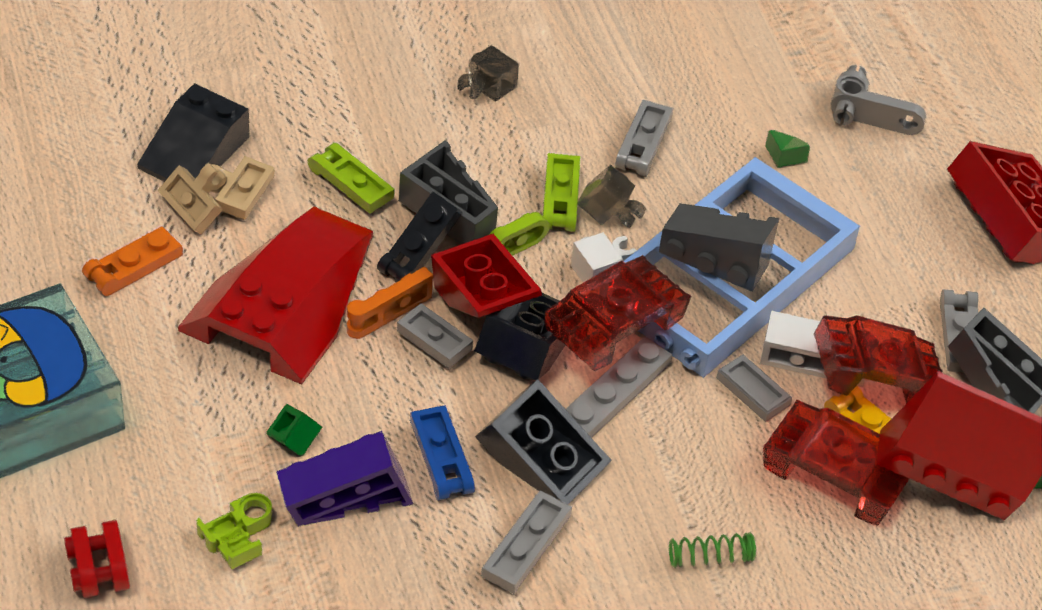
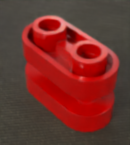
[64,519,130,598]

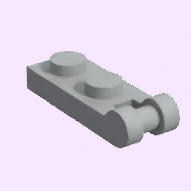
[615,100,673,176]
[940,289,978,372]

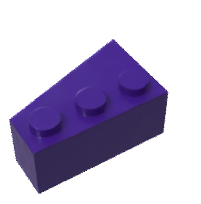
[276,431,414,526]

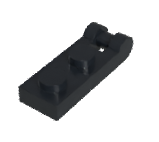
[377,191,463,283]

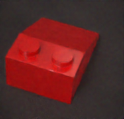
[431,233,542,318]

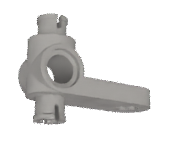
[831,65,926,135]

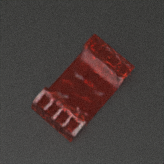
[545,255,692,371]
[813,315,943,403]
[763,400,909,526]

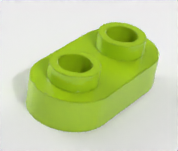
[489,212,549,256]

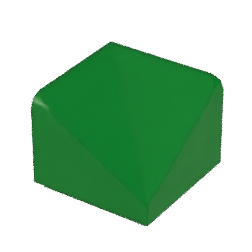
[765,130,810,168]
[266,404,322,456]

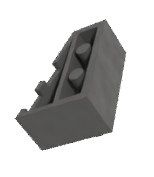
[399,140,498,244]
[659,203,779,292]
[947,307,1042,414]

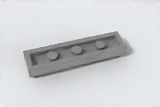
[566,336,673,438]

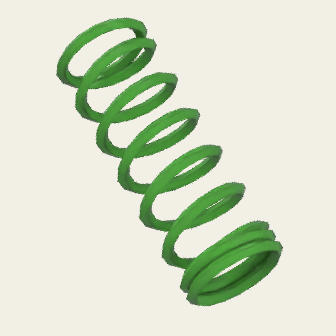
[669,532,756,568]

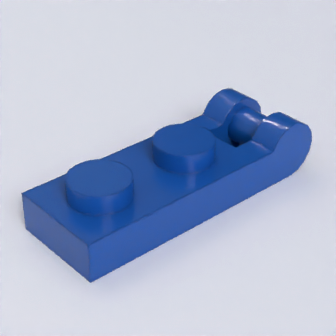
[410,405,475,500]

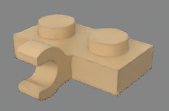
[211,156,275,220]
[157,163,228,235]

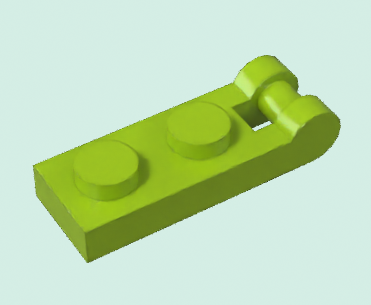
[307,143,395,214]
[543,153,580,232]

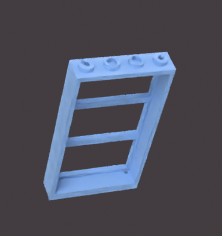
[598,157,860,378]

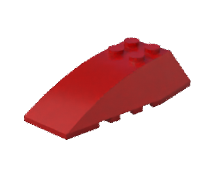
[178,207,373,385]

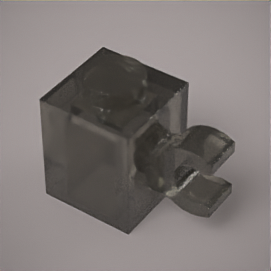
[457,45,519,102]
[577,164,646,228]

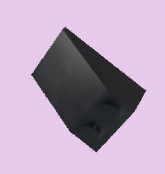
[137,83,250,182]
[474,293,585,380]
[475,379,612,504]

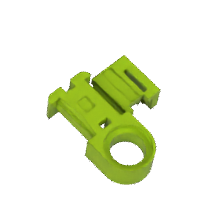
[196,493,272,569]

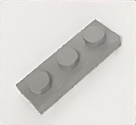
[481,490,572,594]

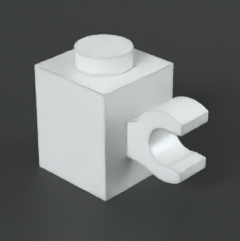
[571,232,637,293]

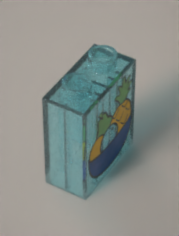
[0,283,125,478]

